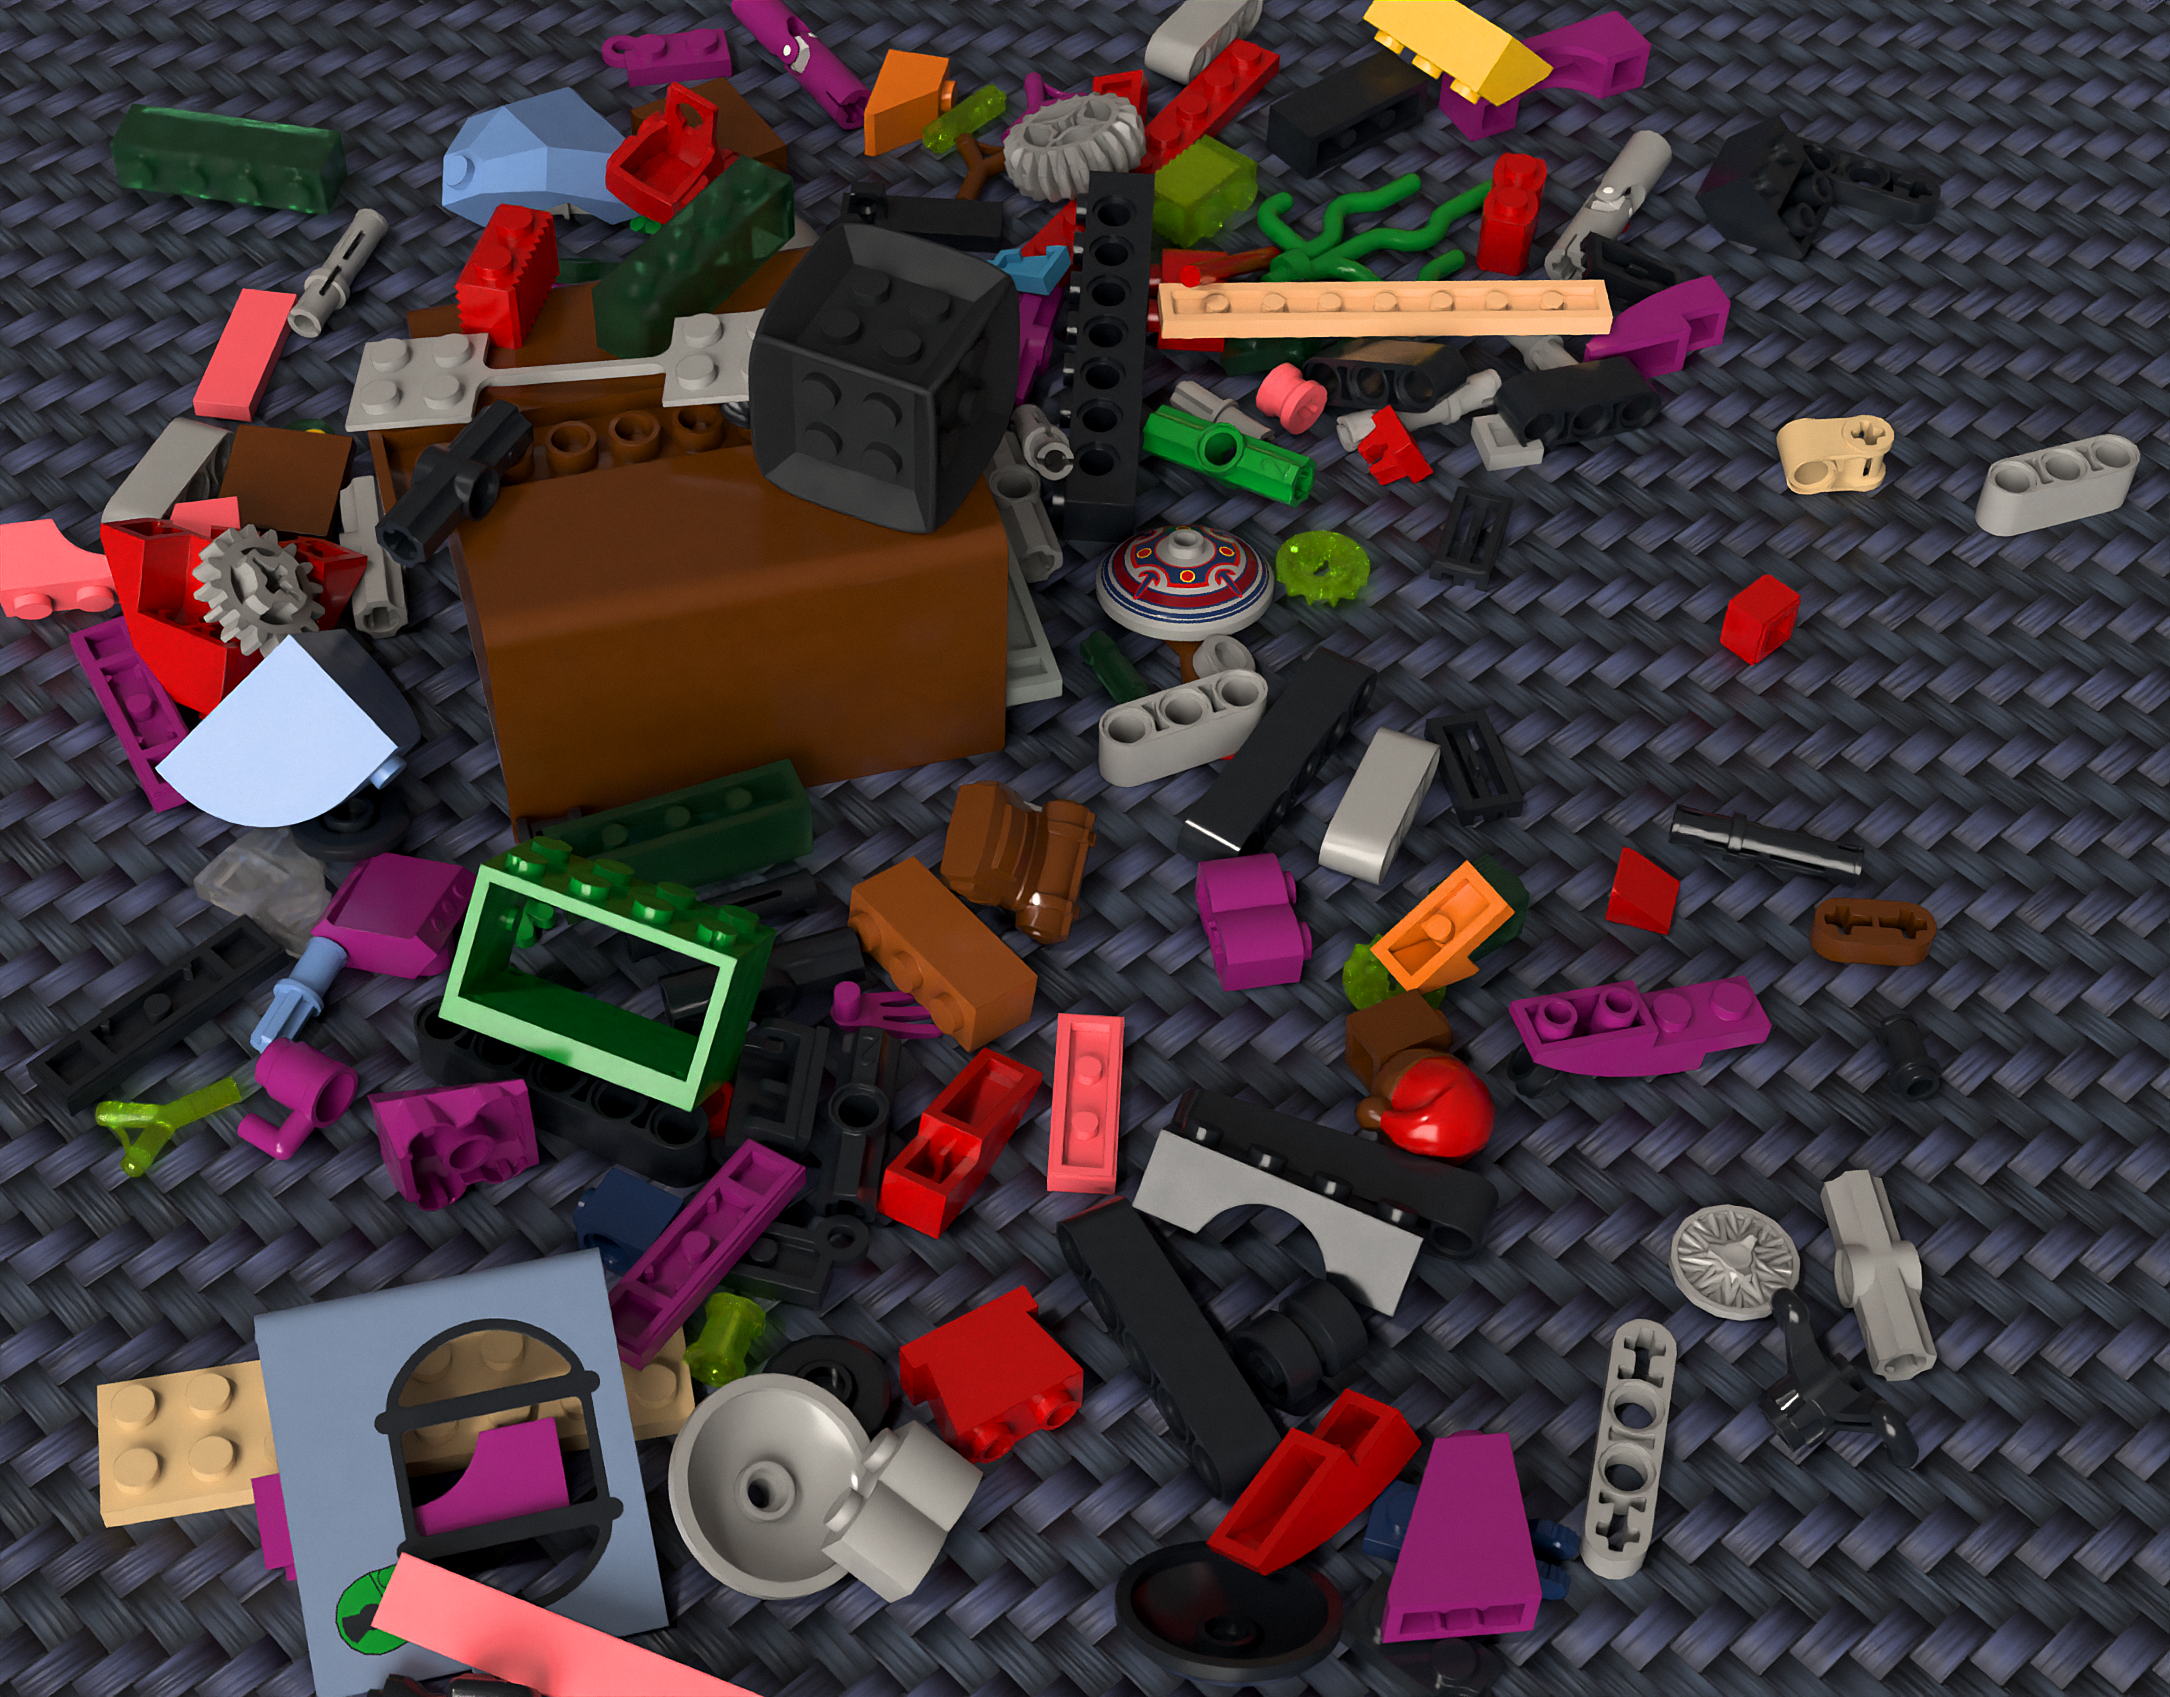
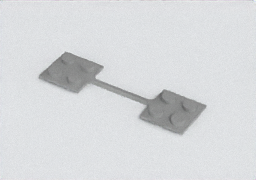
[345,308,766,432]

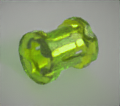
[682,1292,766,1388]

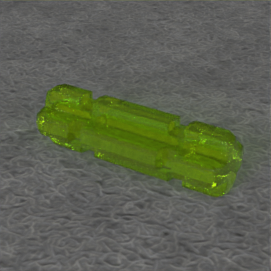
[922,84,1007,154]

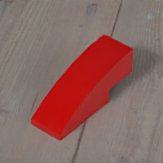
[877,1047,1043,1240]
[1206,1388,1422,1576]

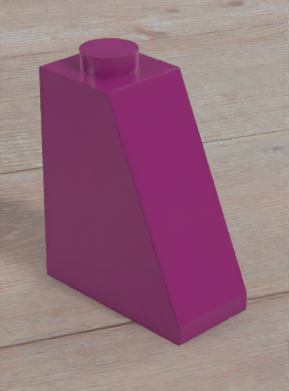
[1380,1430,1542,1643]

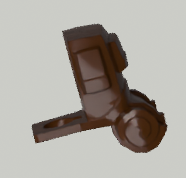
[940,780,1097,945]

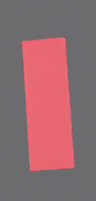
[192,288,298,422]
[1047,1013,1124,1195]

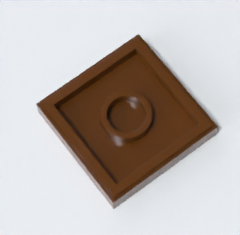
[218,424,357,542]

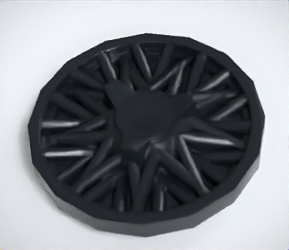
[289,786,412,862]
[761,1335,891,1440]

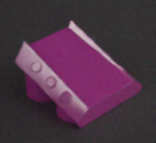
[310,852,477,980]
[367,1079,540,1211]

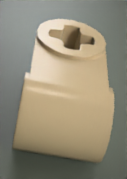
[1776,415,1894,495]

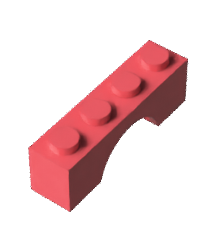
[0,496,245,620]

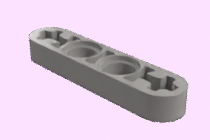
[1580,1319,1677,1580]

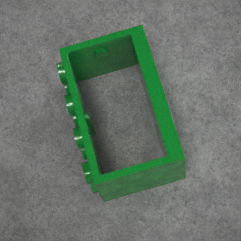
[438,836,777,1112]

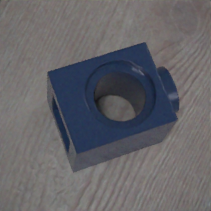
[573,1167,685,1277]

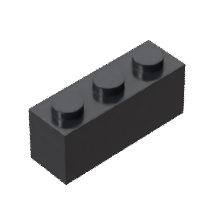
[1266,48,1429,180]

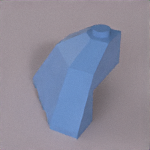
[442,87,642,227]

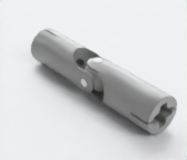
[1544,131,1672,280]

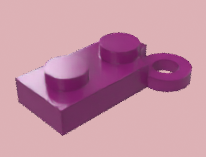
[602,28,732,87]

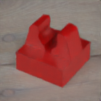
[1357,404,1434,485]

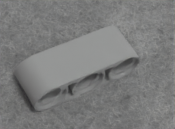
[1144,0,1264,86]
[101,417,236,523]
[1974,434,2140,537]
[1098,668,1268,788]
[1319,726,1441,886]

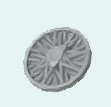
[1669,1204,1800,1321]

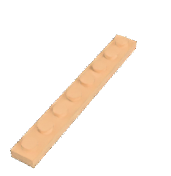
[1158,280,1613,339]

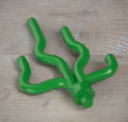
[1257,173,1492,283]

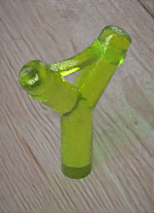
[95,1076,241,1178]

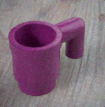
[237,1037,358,1160]

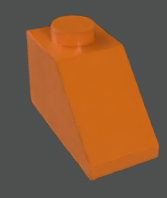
[864,49,958,157]

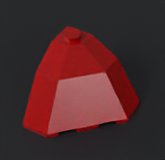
[100,517,368,720]

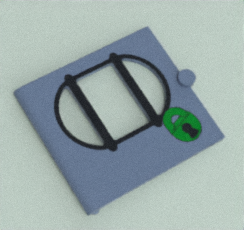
[254,1247,669,1697]

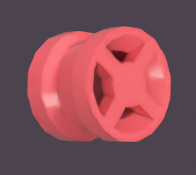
[1256,363,1327,435]

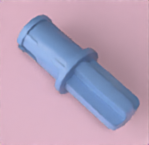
[250,936,348,1054]

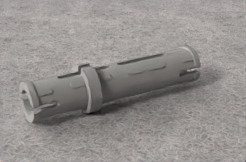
[287,208,388,338]
[1337,369,1502,452]
[1010,404,1074,480]

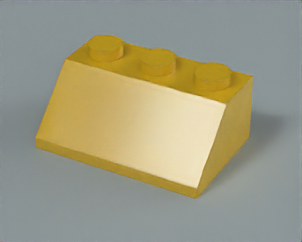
[1363,0,1553,107]

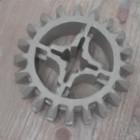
[1003,92,1147,203]

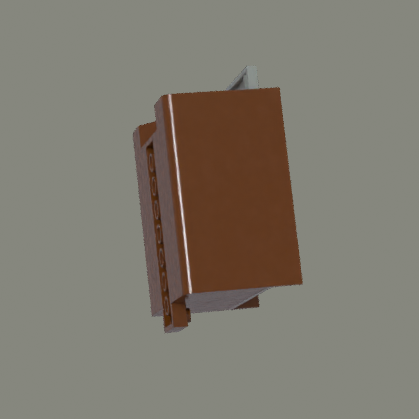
[367,245,1063,844]

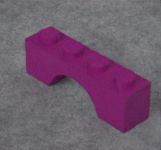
[1439,10,1651,142]
[251,1417,570,1581]

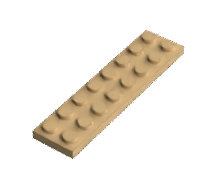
[97,1325,695,1528]

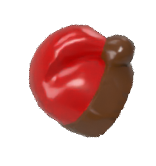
[1354,1047,1495,1167]

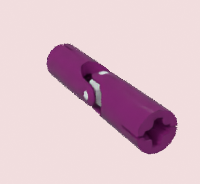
[731,0,872,130]

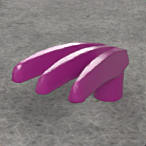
[830,981,943,1039]

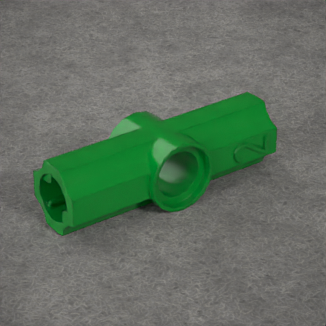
[1142,404,1316,509]

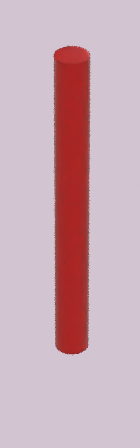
[1180,246,1280,288]

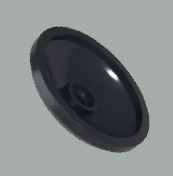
[1114,1541,1344,1687]

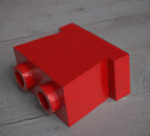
[899,1285,1084,1464]

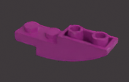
[1508,975,1772,1077]

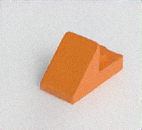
[1370,860,1515,995]

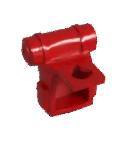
[605,81,753,227]

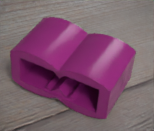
[1195,852,1312,992]

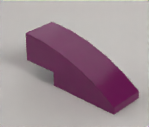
[1583,275,1731,378]

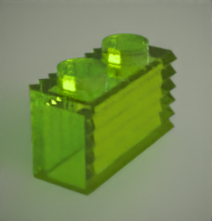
[1152,134,1258,249]

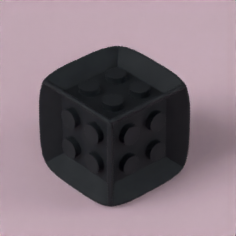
[748,223,1020,533]

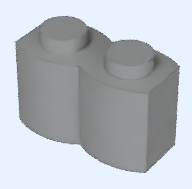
[820,1420,983,1603]

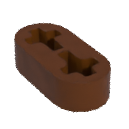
[1808,897,1937,966]

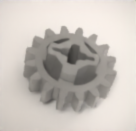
[192,524,325,659]

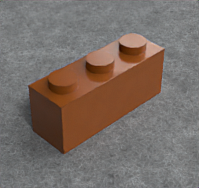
[847,856,1038,1054]

